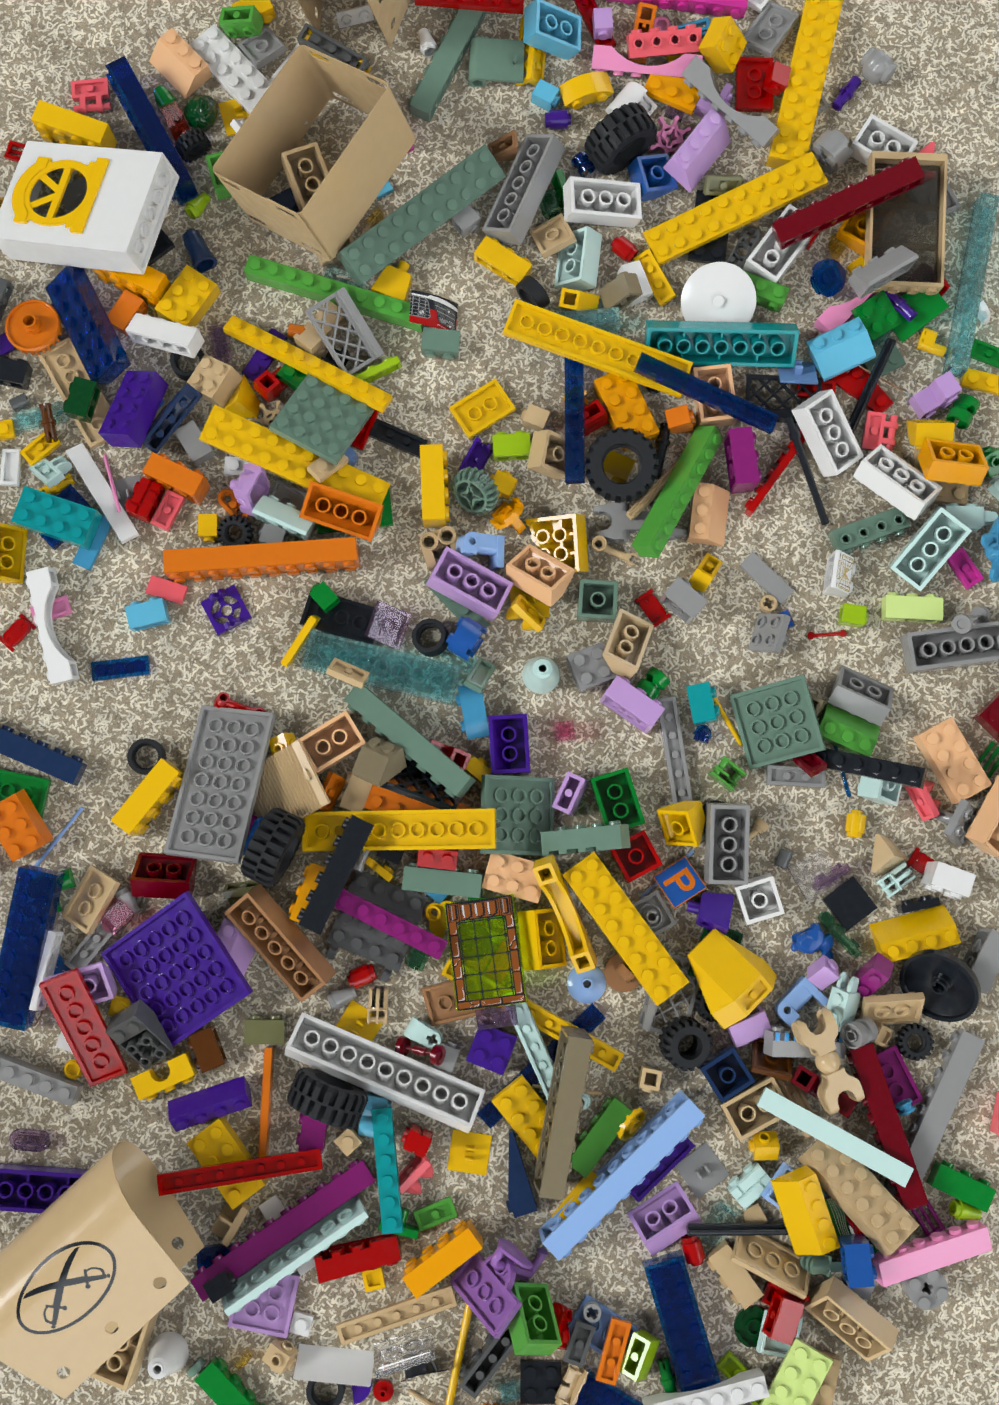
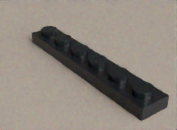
[815,748,928,789]

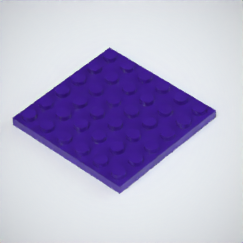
[101,890,253,1046]

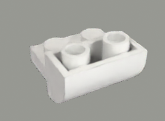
[605,82,658,116]

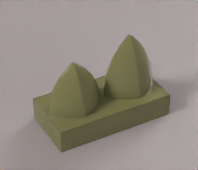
[703,174,743,195]
[223,880,265,906]

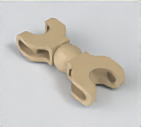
[791,1008,865,1115]

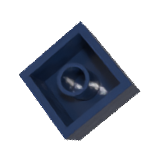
[700,1043,756,1103]

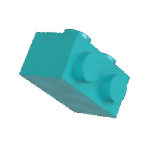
[686,682,721,726]

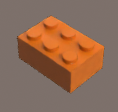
[142,452,211,506]
[0,789,54,862]

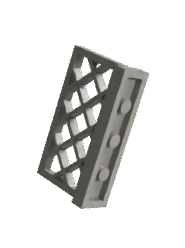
[304,287,385,375]
[637,953,699,1040]

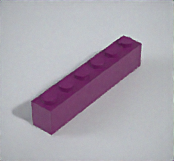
[334,889,448,960]

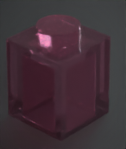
[553,720,575,743]
[100,900,134,936]

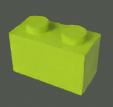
[492,430,531,462]
[620,1329,661,1382]

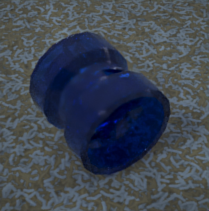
[571,151,596,177]

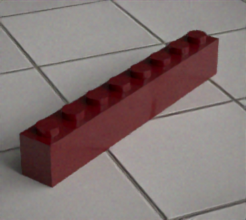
[772,156,925,250]
[846,1042,929,1211]

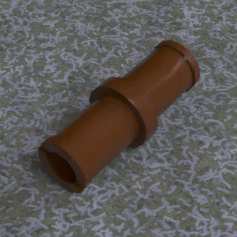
[39,403,58,443]

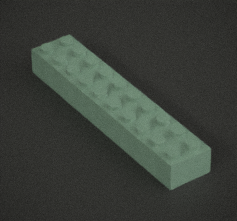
[336,144,506,287]

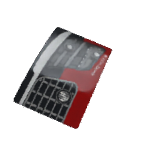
[409,290,458,330]

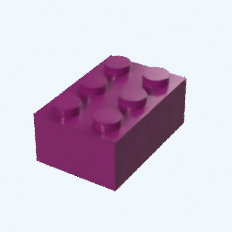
[723,426,761,494]

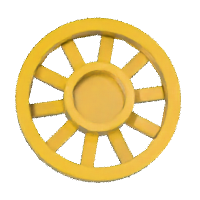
[617,1107,646,1142]

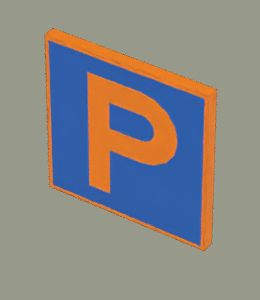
[653,856,707,909]

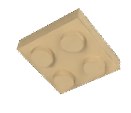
[529,213,577,259]

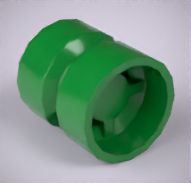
[946,393,980,429]
[635,666,671,700]

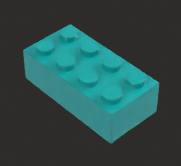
[11,486,103,550]

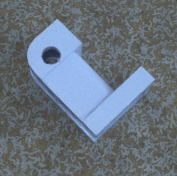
[456,532,505,571]
[774,976,829,1026]

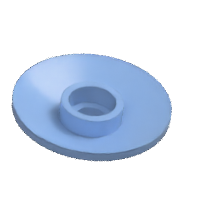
[567,967,606,1003]

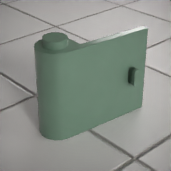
[468,36,524,87]

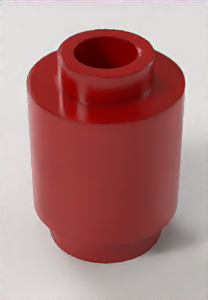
[611,235,639,263]
[347,963,377,989]
[681,1235,706,1266]

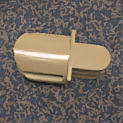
[367,987,389,1025]

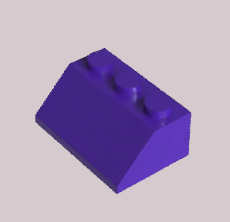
[488,714,530,775]

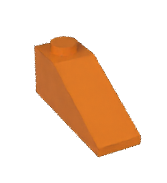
[628,2,657,65]

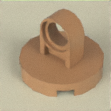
[604,953,640,992]

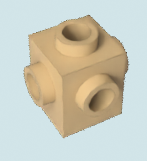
[262,1337,299,1375]

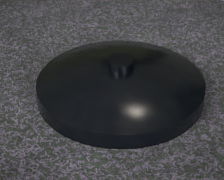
[899,949,981,1022]

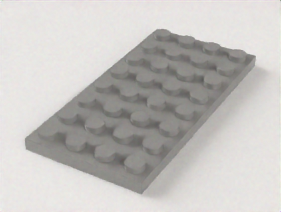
[163,705,276,864]

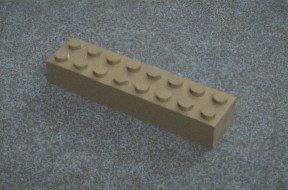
[533,1025,594,1200]

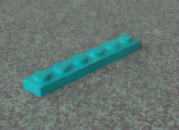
[371,1106,404,1234]

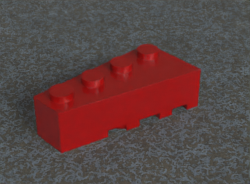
[314,1234,402,1284]

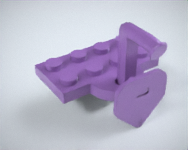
[449,1238,548,1339]

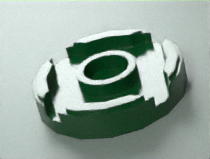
[734,1305,765,1348]

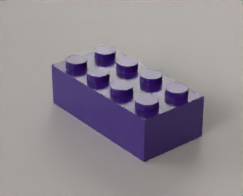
[98,371,169,448]

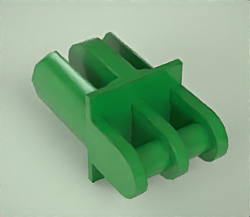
[154,86,181,122]

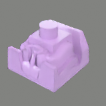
[230,464,271,517]

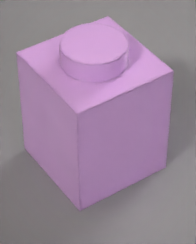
[592,7,613,40]
[807,955,839,991]

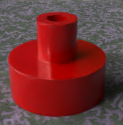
[373,1379,394,1402]

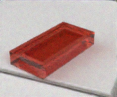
[159,100,190,142]

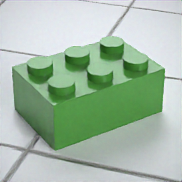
[508,1282,562,1356]

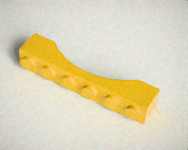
[532,854,597,974]

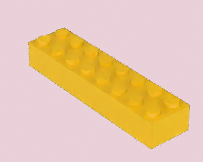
[562,852,689,1006]

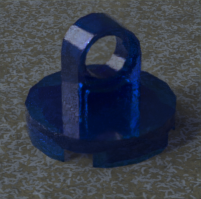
[810,258,846,297]

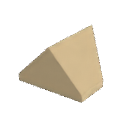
[871,834,909,875]

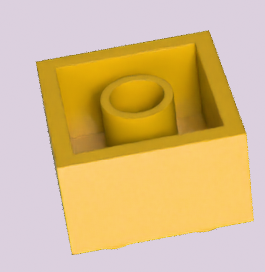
[698,16,747,74]

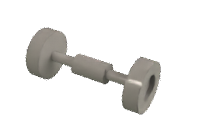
[952,606,990,634]

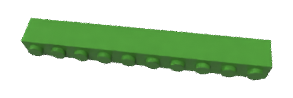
[244,255,425,333]

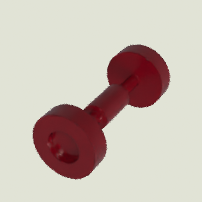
[395,1036,446,1066]

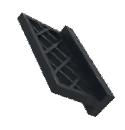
[744,374,822,423]
[381,758,461,809]

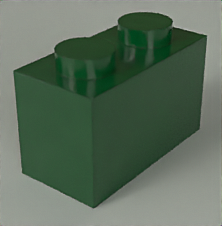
[63,376,102,423]

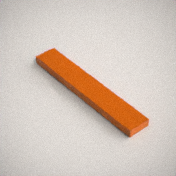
[258,1046,275,1157]

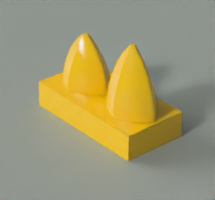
[506,594,546,633]

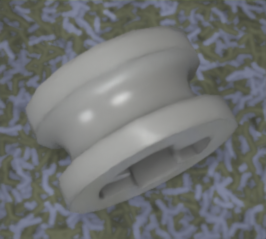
[583,1301,602,1323]

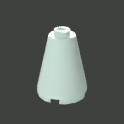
[522,656,560,694]

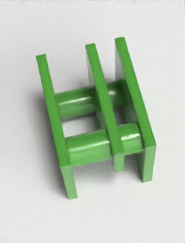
[708,756,747,792]

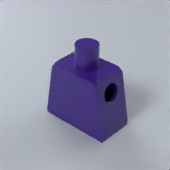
[686,892,734,935]

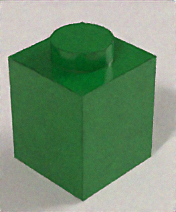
[309,581,341,614]

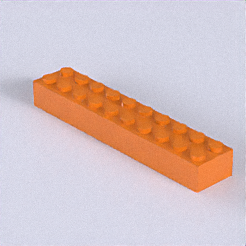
[163,537,361,583]

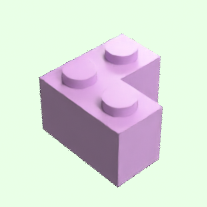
[908,371,962,419]

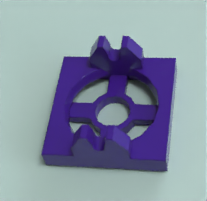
[200,585,252,636]

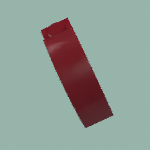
[790,1064,859,1119]

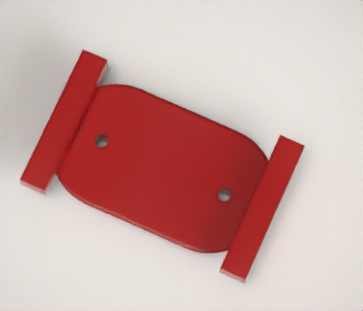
[634,588,671,628]
[0,613,36,652]
[906,847,935,874]

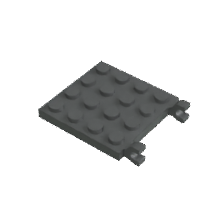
[326,870,429,983]

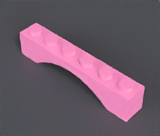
[591,44,703,78]
[813,242,892,334]

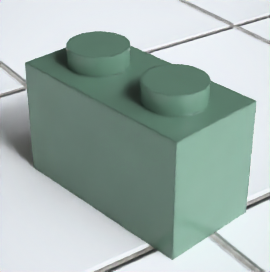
[421,327,461,360]

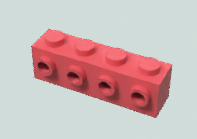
[626,24,702,59]

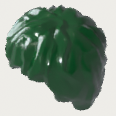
[184,94,218,131]

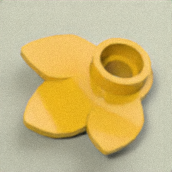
[425,900,461,938]

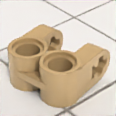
[420,526,458,571]

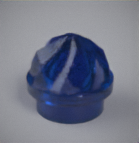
[693,725,712,744]

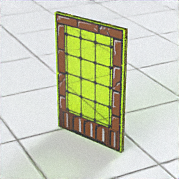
[444,894,528,1011]

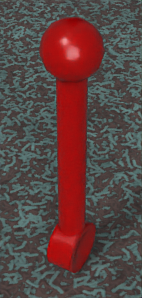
[807,630,847,639]

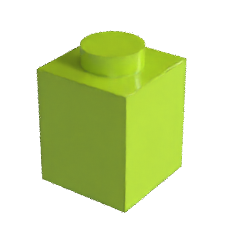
[838,603,869,628]

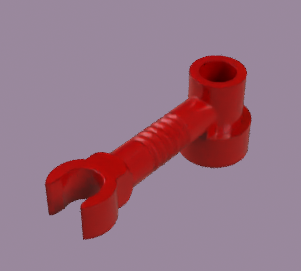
[213,692,265,712]

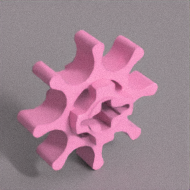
[648,116,691,155]

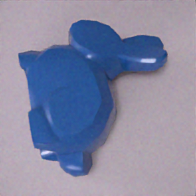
[791,923,834,959]

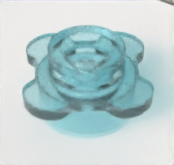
[497,1380,520,1404]

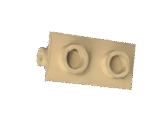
[555,1365,589,1405]

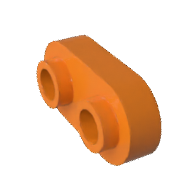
[217,489,250,518]

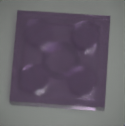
[364,601,412,650]

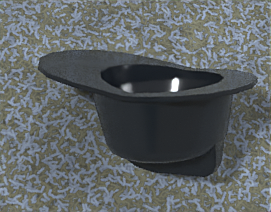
[401,1352,449,1382]

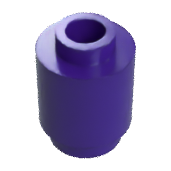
[545,109,571,130]

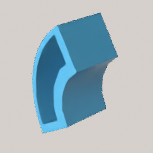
[455,686,489,740]

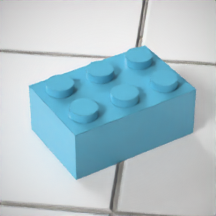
[523,0,582,60]

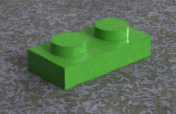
[413,1195,458,1232]

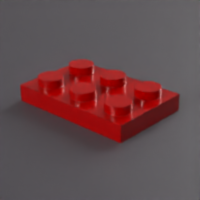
[735,57,773,113]

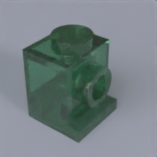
[540,188,564,220]
[405,947,430,972]

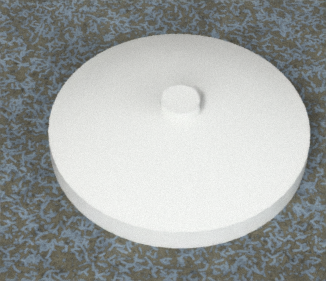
[681,262,756,322]

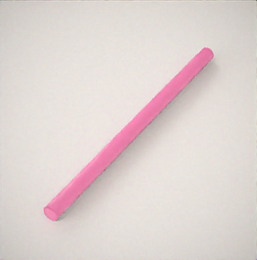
[103,454,121,513]

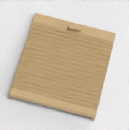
[254,739,331,819]

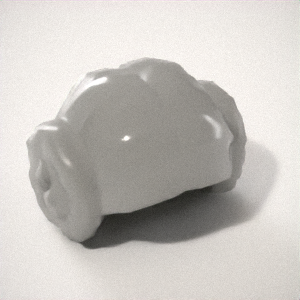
[860,47,897,84]

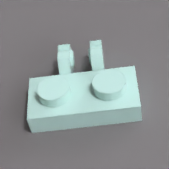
[29,455,72,488]

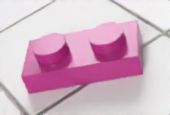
[946,547,984,590]

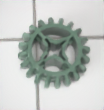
[450,466,500,516]

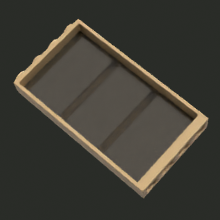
[864,151,948,295]

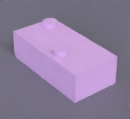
[425,546,514,621]

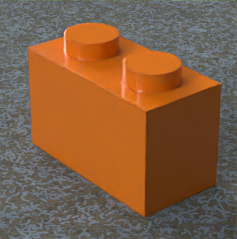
[105,289,148,336]

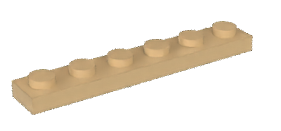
[336,1284,458,1346]

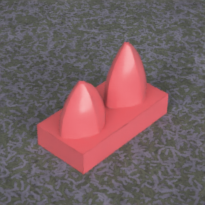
[905,780,941,821]
[399,1155,433,1195]

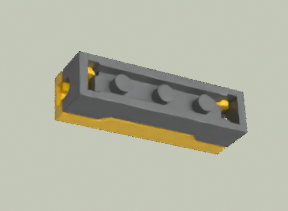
[297,23,371,77]

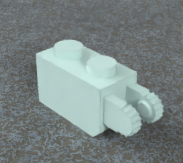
[944,503,998,533]
[826,972,861,1032]

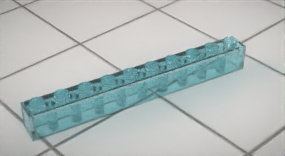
[942,192,999,378]

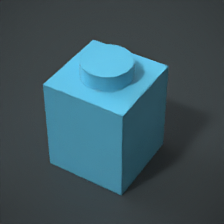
[531,79,561,112]

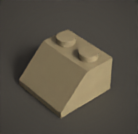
[352,736,407,787]

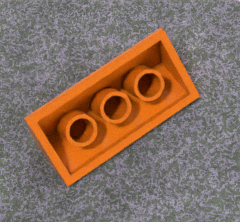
[299,481,384,542]

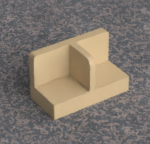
[211,1202,251,1247]

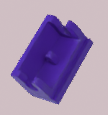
[458,437,493,471]

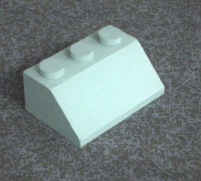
[554,226,602,291]
[252,495,316,540]

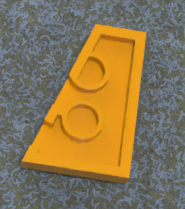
[644,74,700,115]

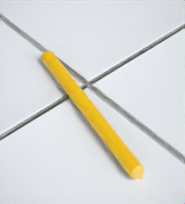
[714,697,743,746]

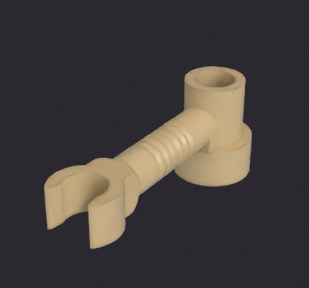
[591,536,639,566]

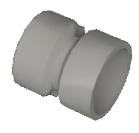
[840,1017,878,1049]

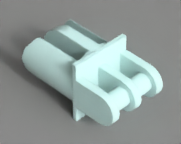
[875,861,916,899]

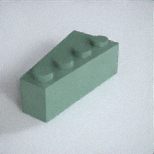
[540,821,631,856]

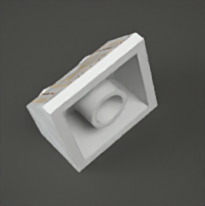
[823,550,856,598]

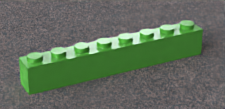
[632,426,723,558]

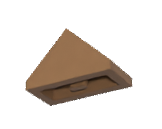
[488,130,518,161]

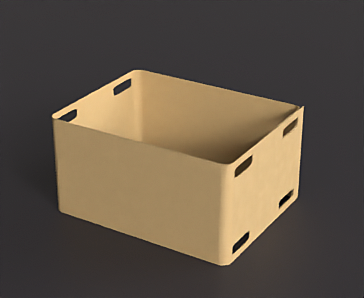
[213,45,416,262]

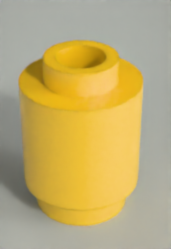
[845,810,867,839]

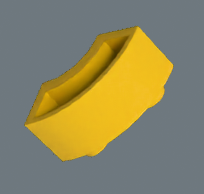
[559,72,614,110]

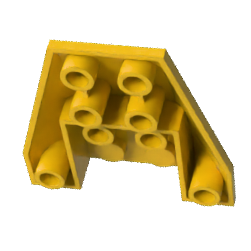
[687,929,777,1029]

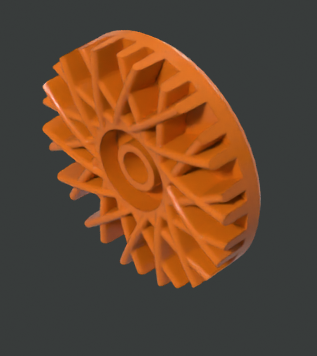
[5,299,63,355]

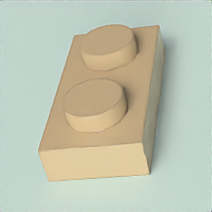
[307,454,349,483]
[326,658,370,689]

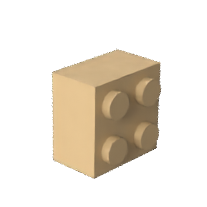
[187,354,243,408]
[527,429,576,480]

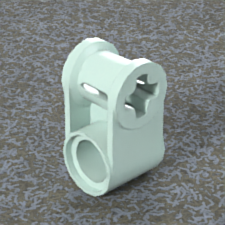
[403,1016,443,1049]

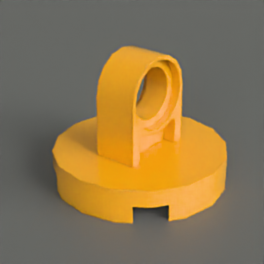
[489,497,526,535]

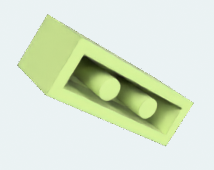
[881,592,943,623]

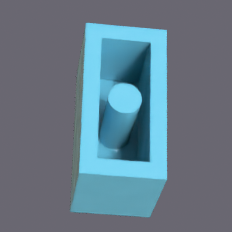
[125,596,171,632]

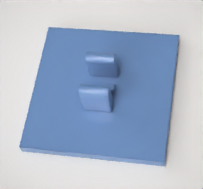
[777,360,818,385]

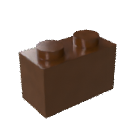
[188,1025,228,1073]

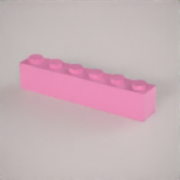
[871,1220,992,1287]

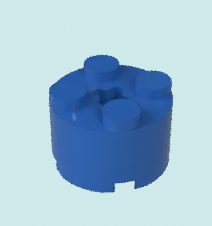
[446,616,488,662]

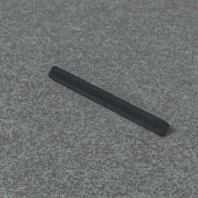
[848,338,896,434]
[686,1223,788,1236]

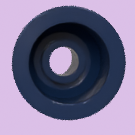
[182,229,218,274]

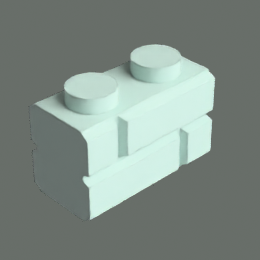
[727,1162,771,1210]

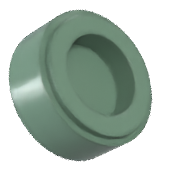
[186,1356,206,1378]

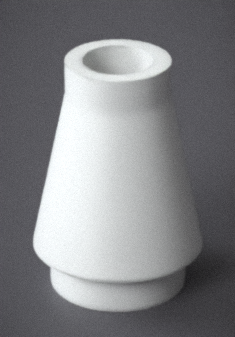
[418,28,437,57]

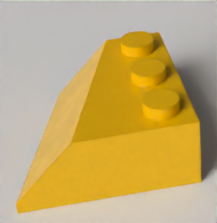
[524,514,589,573]

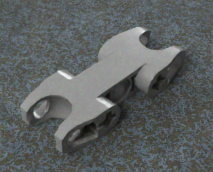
[593,502,688,543]

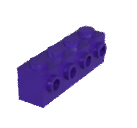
[168,1076,252,1132]

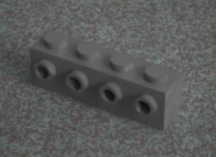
[459,1326,513,1399]

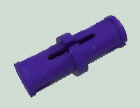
[831,76,861,111]
[885,291,917,322]

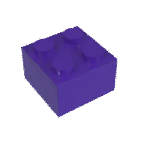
[466,1021,517,1076]

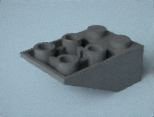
[105,999,176,1070]

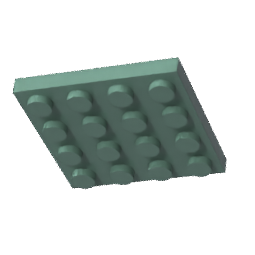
[269,374,374,465]
[729,674,826,770]
[480,774,555,856]

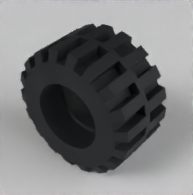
[658,1016,713,1071]

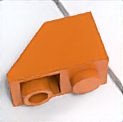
[664,404,697,433]

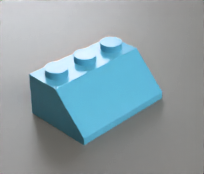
[806,317,876,382]

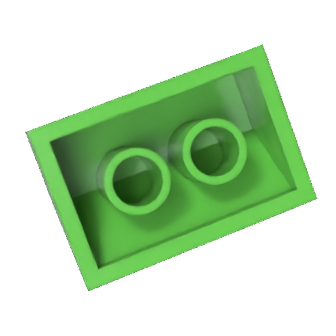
[818,702,880,757]

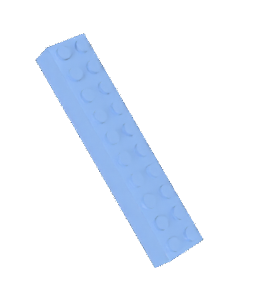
[538,1089,705,1261]

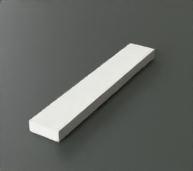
[65,443,139,544]

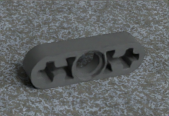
[726,227,760,269]

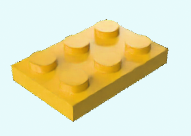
[449,378,516,440]

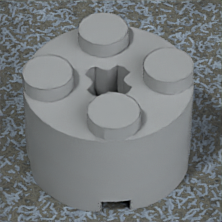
[810,128,853,175]
[901,1269,949,1310]

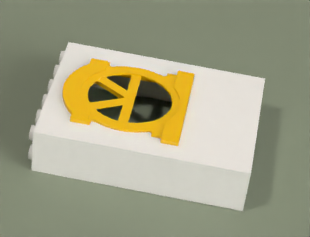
[0,141,179,275]

